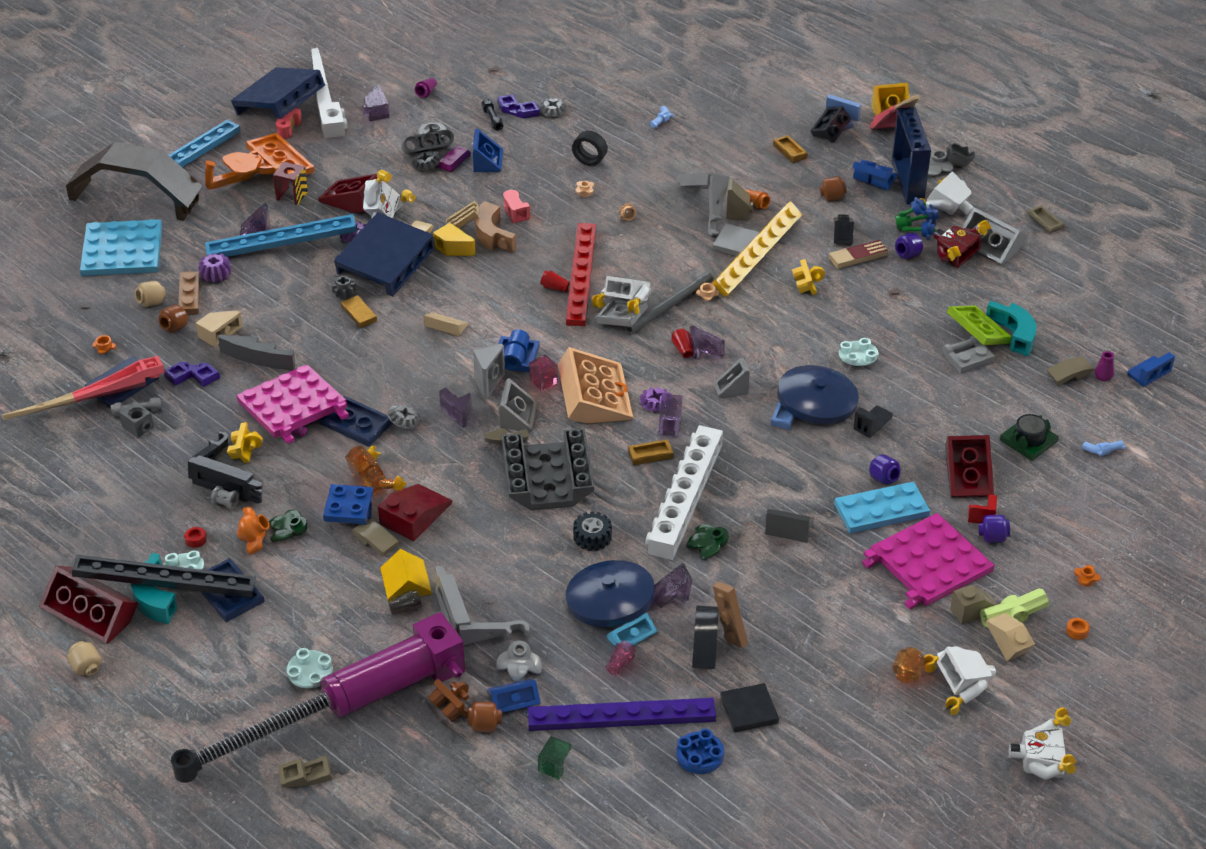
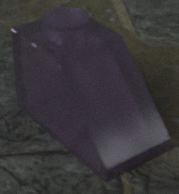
[362,84,390,122]

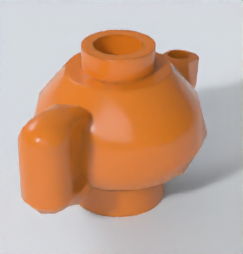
[237,507,269,554]

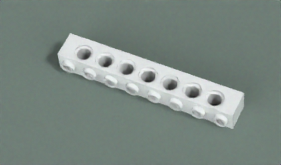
[645,425,723,560]

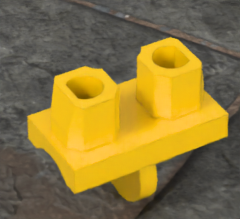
[792,259,825,295]
[227,422,263,463]

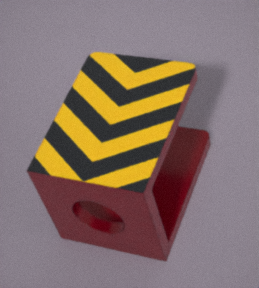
[273,162,308,205]

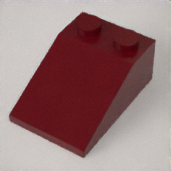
[318,173,378,213]
[945,435,994,497]
[378,484,452,541]

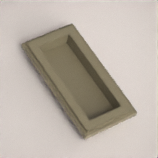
[1027,205,1065,233]

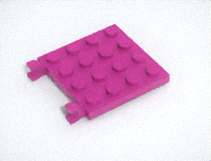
[236,365,349,444]
[862,513,994,610]

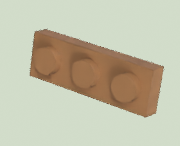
[178,271,200,315]
[713,582,748,648]

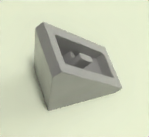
[713,357,750,398]

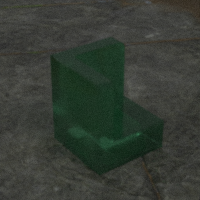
[538,736,571,780]

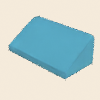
[606,613,658,653]

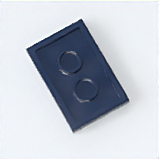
[85,355,159,408]
[319,396,393,447]
[201,558,265,622]

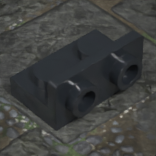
[810,106,851,143]

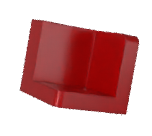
[968,494,997,523]

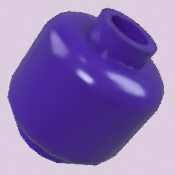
[895,233,923,259]
[869,454,901,485]
[978,515,1010,543]

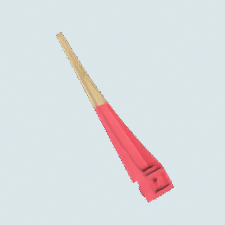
[870,94,920,129]
[2,356,165,420]

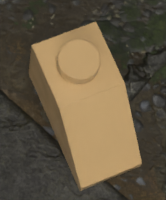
[196,311,243,347]
[985,613,1035,662]

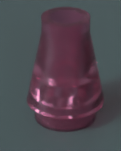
[606,641,636,675]

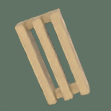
[446,201,479,229]

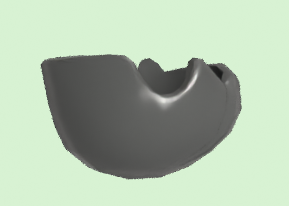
[946,143,975,167]

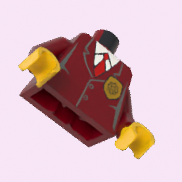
[934,220,991,269]

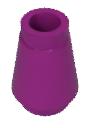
[415,77,437,98]
[1094,351,1115,381]

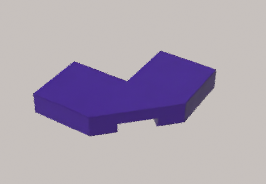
[497,94,540,119]
[164,362,220,387]

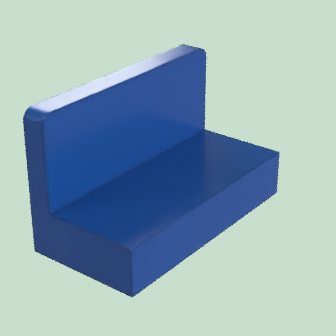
[1127,352,1175,387]
[487,679,541,712]

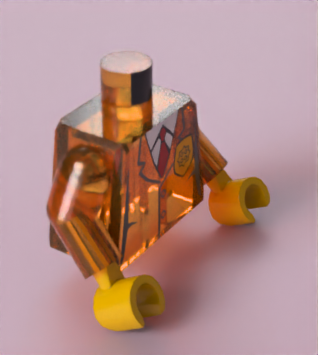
[345,445,407,495]

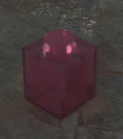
[529,354,558,391]

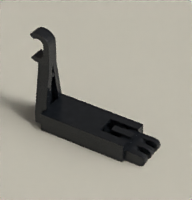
[187,431,262,503]

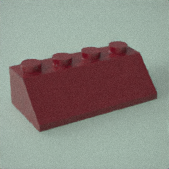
[39,565,138,643]

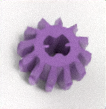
[198,253,231,283]

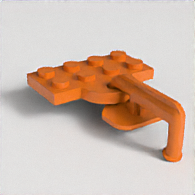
[205,133,314,190]

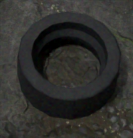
[572,130,608,166]

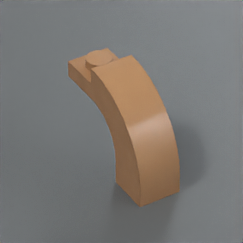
[475,201,516,253]

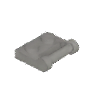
[942,336,995,374]

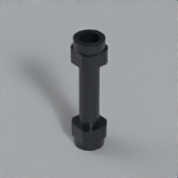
[481,99,504,131]

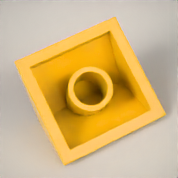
[871,82,910,116]
[380,549,432,602]

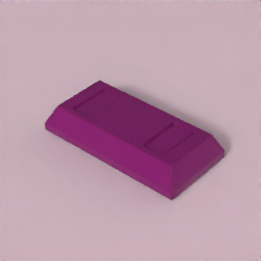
[436,145,471,172]

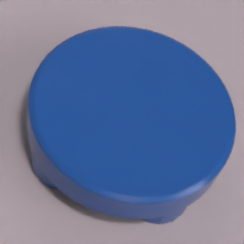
[676,729,724,774]

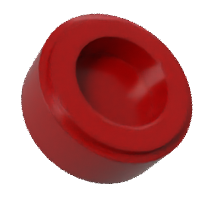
[184,527,207,548]

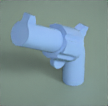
[650,106,674,128]
[1082,440,1126,456]

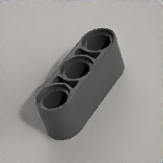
[401,130,454,155]

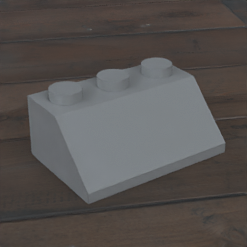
[962,207,1027,265]

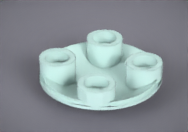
[839,338,879,366]
[163,551,204,570]
[287,648,333,688]

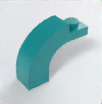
[986,301,1037,357]
[131,553,178,624]

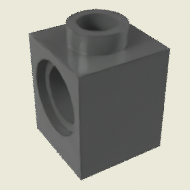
[119,402,154,438]

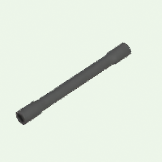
[625,272,714,335]

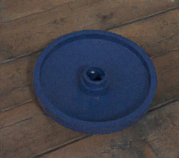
[777,365,859,424]
[566,560,655,627]

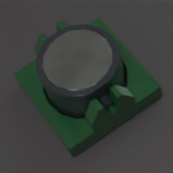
[1000,414,1059,461]

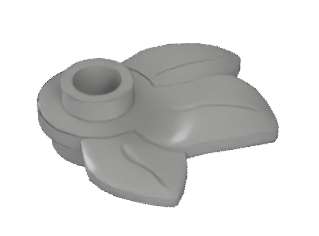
[928,150,953,176]
[496,640,542,682]

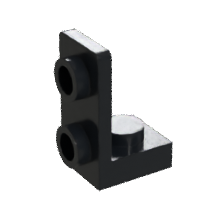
[833,214,854,244]
[853,405,893,438]

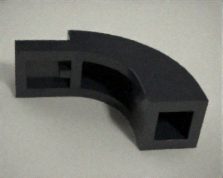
[692,605,719,669]

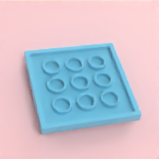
[80,219,162,276]

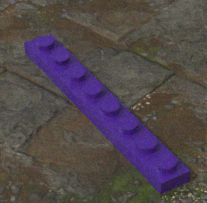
[528,698,716,731]

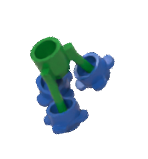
[895,197,939,240]

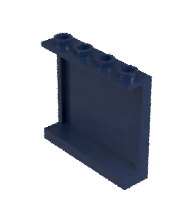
[231,67,325,119]
[334,212,436,297]

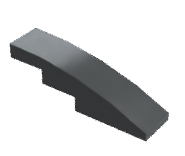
[218,334,296,370]

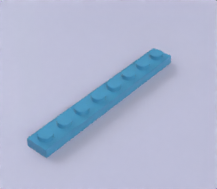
[205,214,357,257]

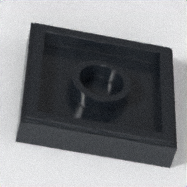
[720,683,779,732]

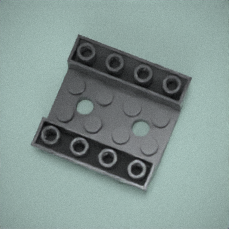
[501,428,594,510]

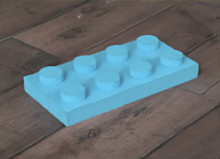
[834,481,930,534]

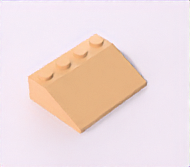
[558,347,633,424]

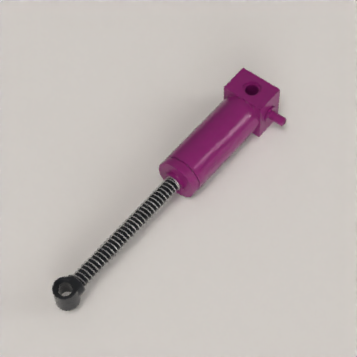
[171,612,465,783]

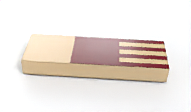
[829,240,888,269]

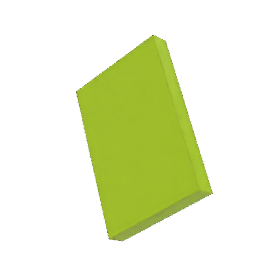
[946,305,1012,345]

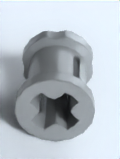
[211,486,239,510]

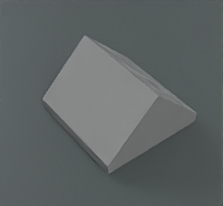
[473,344,505,399]
[499,378,538,431]

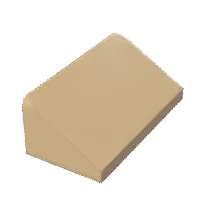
[424,312,468,336]

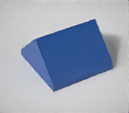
[473,128,503,172]

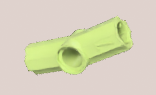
[979,588,1049,628]

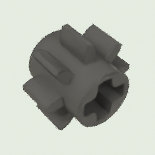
[332,276,356,300]

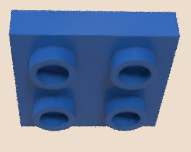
[852,159,898,190]
[498,329,540,373]
[323,484,374,524]

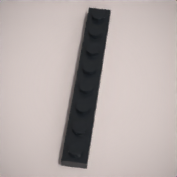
[72,555,256,598]

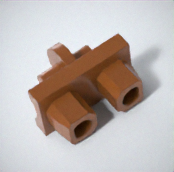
[428,679,469,722]

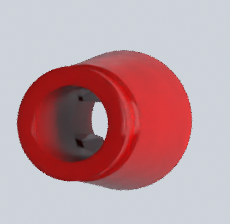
[540,270,570,292]
[671,329,694,358]

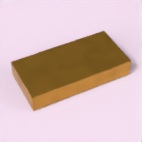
[773,135,808,163]
[341,295,377,328]
[628,439,674,465]

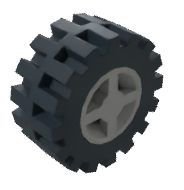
[573,511,612,551]

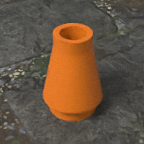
[746,189,771,209]

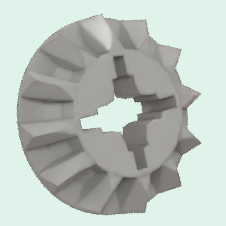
[539,97,567,117]
[418,122,447,143]
[388,404,421,429]

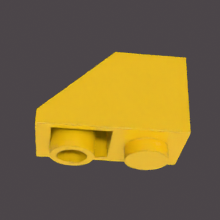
[433,223,475,256]

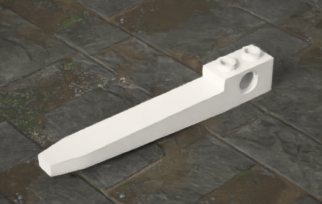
[311,48,348,139]

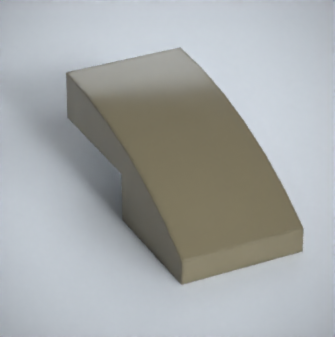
[1047,356,1094,386]
[484,428,529,444]
[352,519,399,557]
[278,756,333,788]

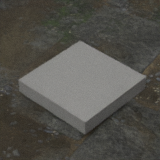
[713,223,759,256]
[595,298,648,327]

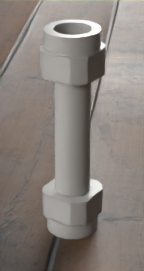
[111,397,162,417]

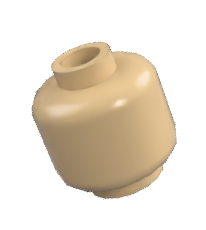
[135,281,166,307]
[67,641,102,676]

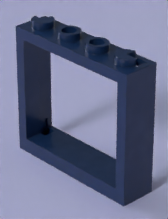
[891,107,931,205]

